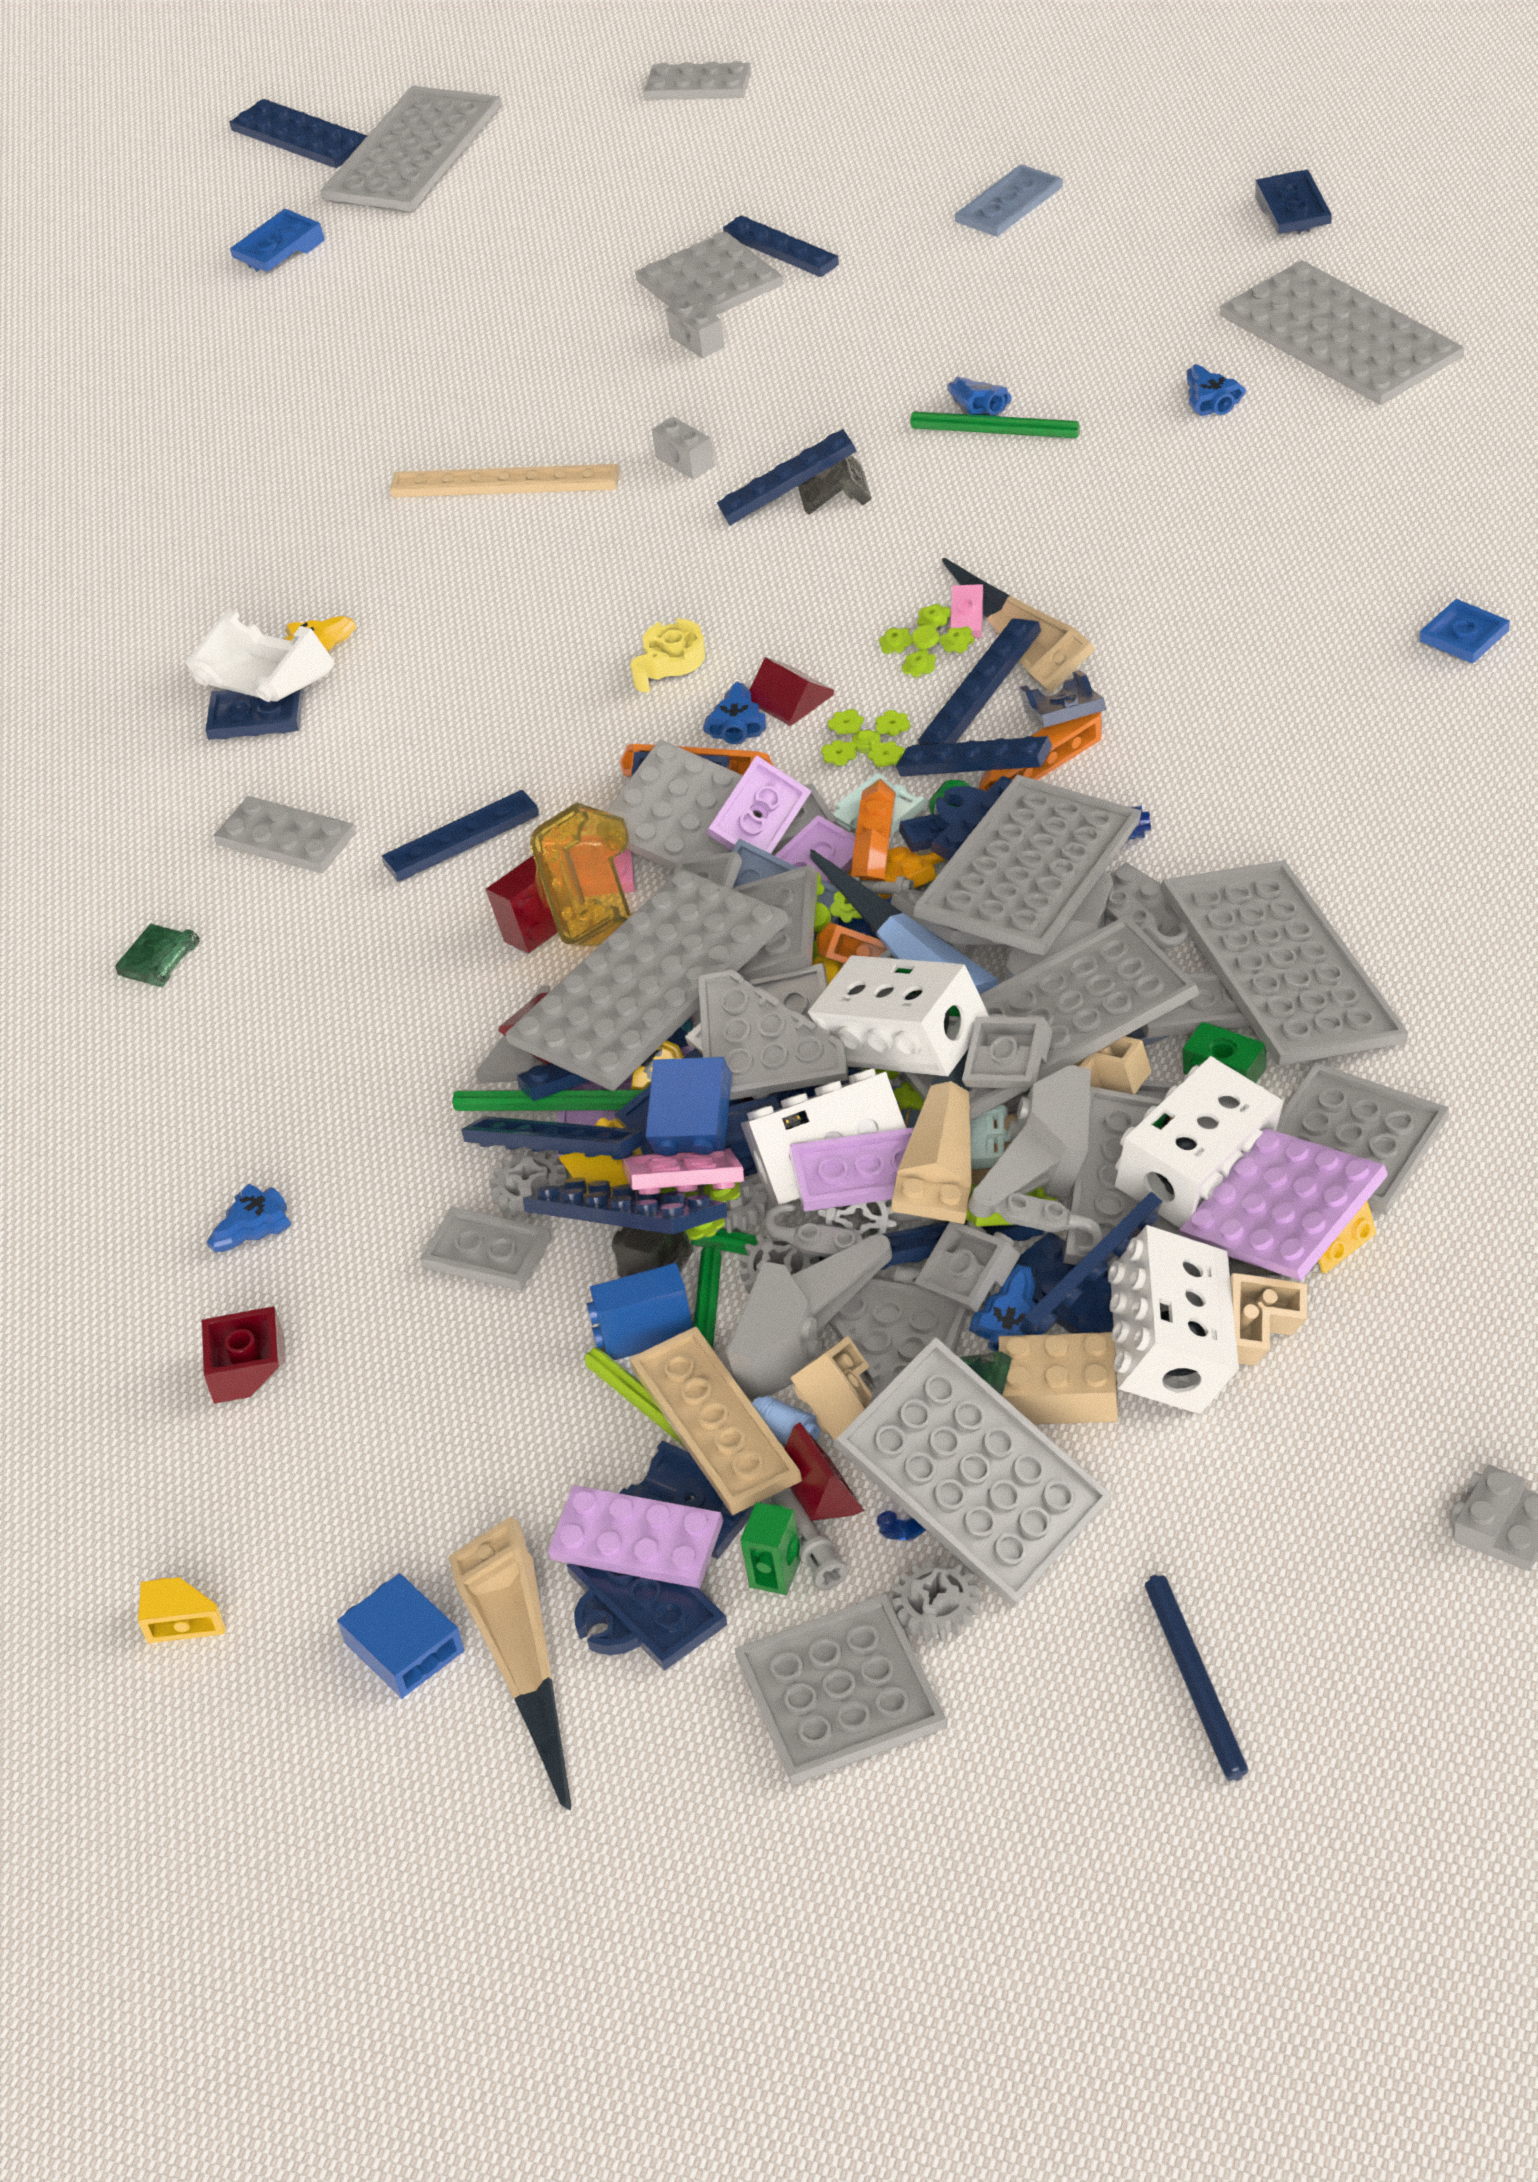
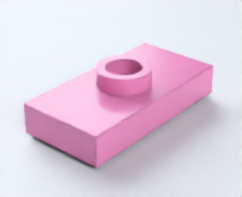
[951,584,983,638]

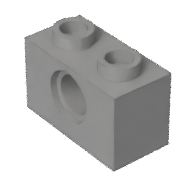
[666,298,725,359]
[651,417,715,479]

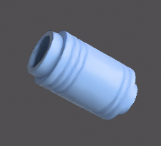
[752,1396,820,1445]

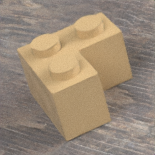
[1073,1036,1152,1094]
[1230,1273,1307,1366]
[790,1336,872,1441]

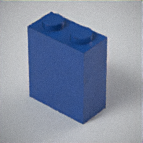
[646,1057,732,1156]
[586,1263,693,1360]
[337,1573,465,1699]

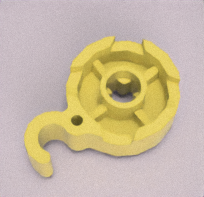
[630,618,706,692]

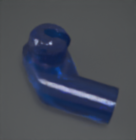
[876,1510,927,1541]

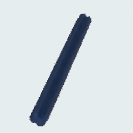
[1145,1574,1248,1781]

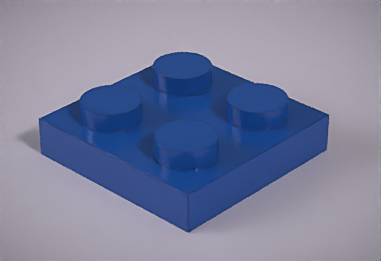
[1420,599,1510,664]

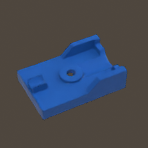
[230,208,325,272]

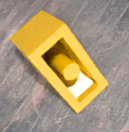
[138,1577,226,1643]

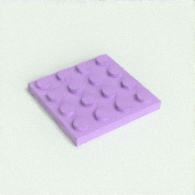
[1179,1128,1388,1281]

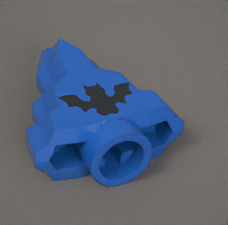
[1187,364,1246,416]
[947,376,1012,415]
[703,681,766,745]
[206,1184,291,1253]
[968,1265,1044,1354]

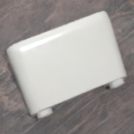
[185,609,334,702]

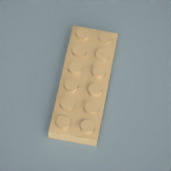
[629,1326,802,1516]

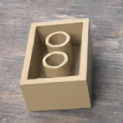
[999,1332,1118,1424]

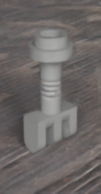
[853,876,914,895]

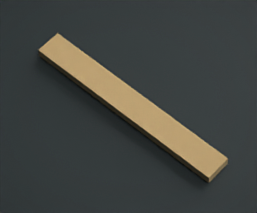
[390,464,620,497]

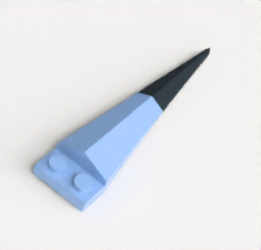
[810,849,999,995]

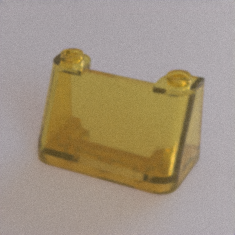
[530,802,636,947]

